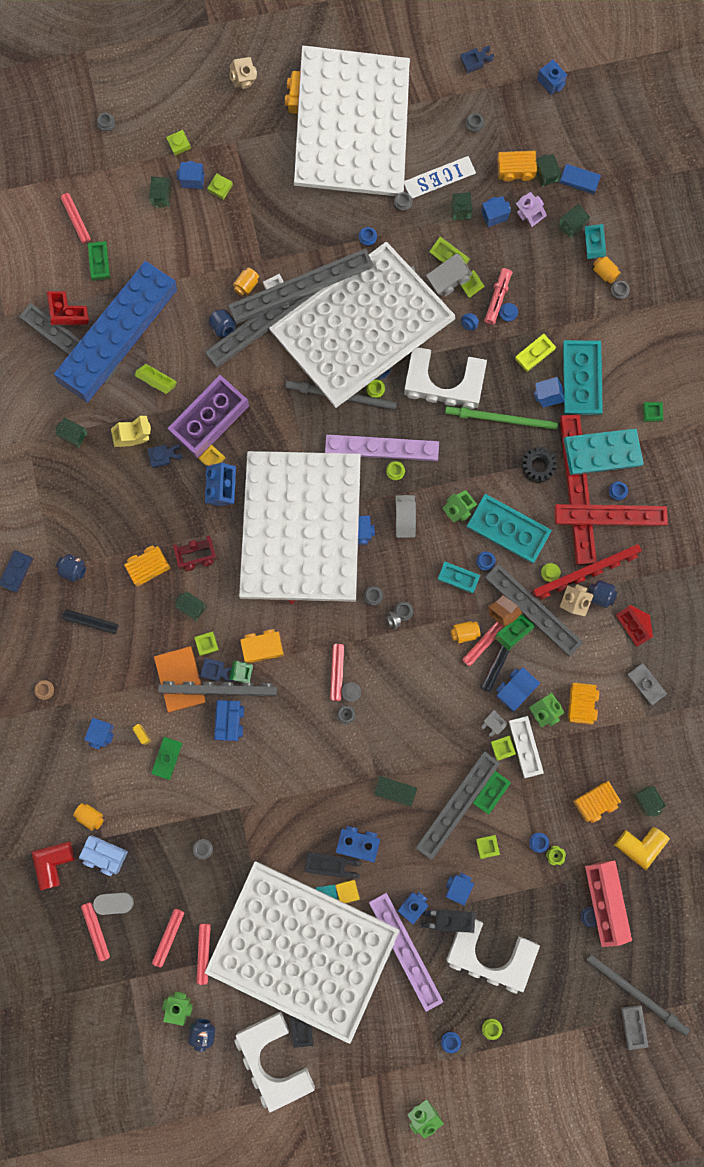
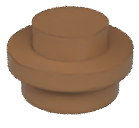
[34,680,54,700]

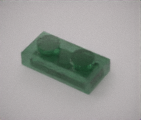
[374,776,417,807]

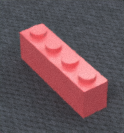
[585,860,632,947]

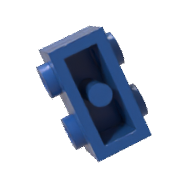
[205,463,236,506]
[336,826,380,863]

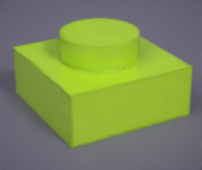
[166,130,191,155]
[207,173,233,200]
[461,270,485,298]
[194,632,219,656]
[490,736,516,761]
[476,835,500,859]

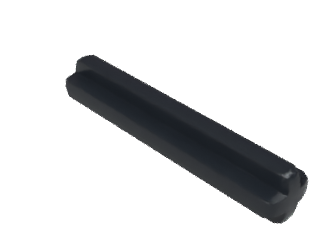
[62,609,119,634]
[481,644,511,692]

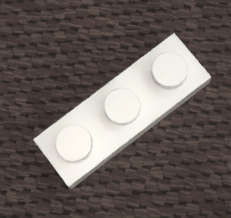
[508,716,544,778]

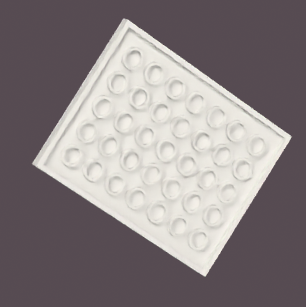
[294,46,410,196]
[269,242,455,408]
[239,451,361,602]
[205,861,400,1044]

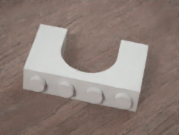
[404,347,487,409]
[446,919,540,994]
[235,1011,315,1112]

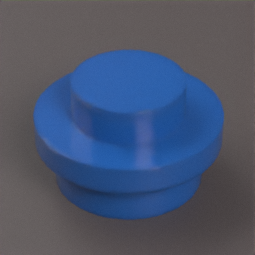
[359,227,377,246]
[499,303,518,322]
[461,313,479,331]
[609,481,628,501]
[476,551,496,571]
[529,833,549,853]
[441,1032,461,1053]

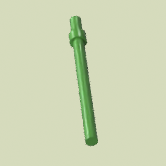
[445,406,558,430]

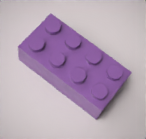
[167,375,249,459]

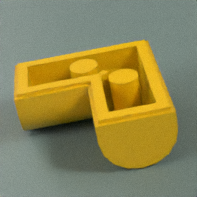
[614,827,670,871]

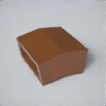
[488,595,522,627]

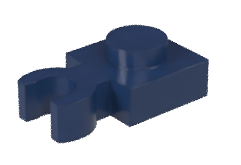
[460,46,494,74]
[148,444,183,468]
[200,658,233,682]

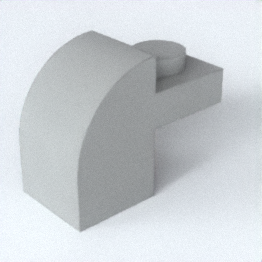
[396,495,416,537]

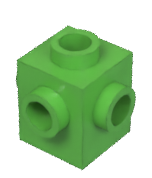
[442,490,477,523]
[529,693,565,727]
[162,992,193,1026]
[407,1100,444,1139]

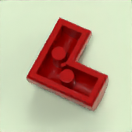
[47,291,89,325]
[31,841,75,890]

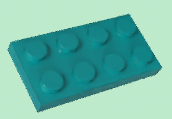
[563,340,603,415]
[563,428,644,476]
[466,494,552,564]

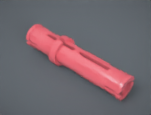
[484,268,513,325]

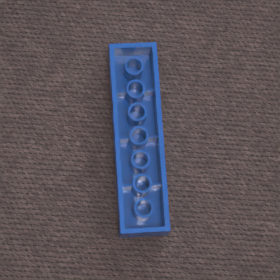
[54,261,177,403]

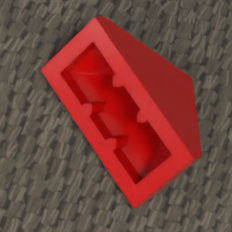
[616,605,653,647]

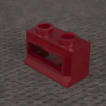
[173,535,217,572]

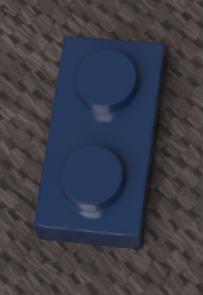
[0,550,33,593]

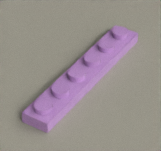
[325,435,439,462]
[369,893,443,1012]

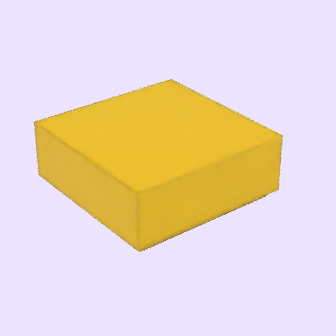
[198,445,225,466]
[133,724,151,745]
[336,880,360,903]

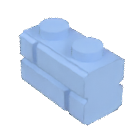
[79,836,128,876]

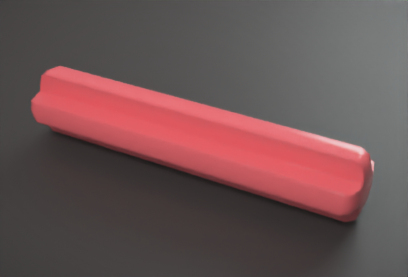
[61,193,91,244]
[463,622,504,666]
[330,644,344,701]
[81,902,110,961]
[152,909,184,967]
[197,923,210,985]

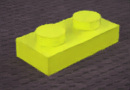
[515,334,556,372]

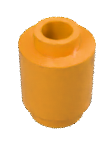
[593,256,621,284]
[233,268,259,296]
[451,621,480,644]
[73,803,104,831]

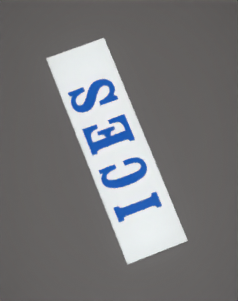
[404,156,476,198]

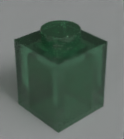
[536,154,561,187]
[149,176,172,208]
[451,192,472,220]
[559,204,590,238]
[55,418,88,448]
[175,591,207,622]
[633,785,666,818]

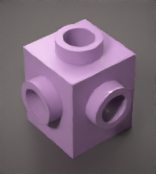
[516,192,547,227]

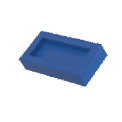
[560,164,601,194]

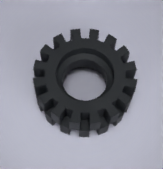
[521,447,557,483]

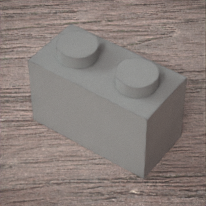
[426,254,473,296]

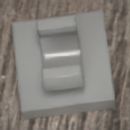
[482,710,508,737]

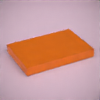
[154,646,206,713]

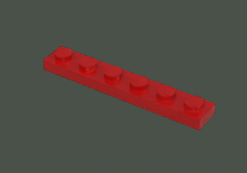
[554,504,668,526]
[531,544,642,600]

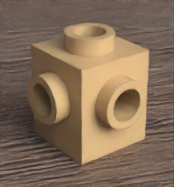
[229,57,257,89]
[560,584,593,616]

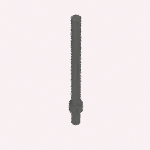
[286,381,397,410]
[586,954,690,1036]

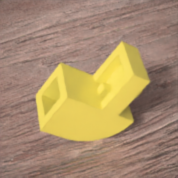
[111,416,151,447]

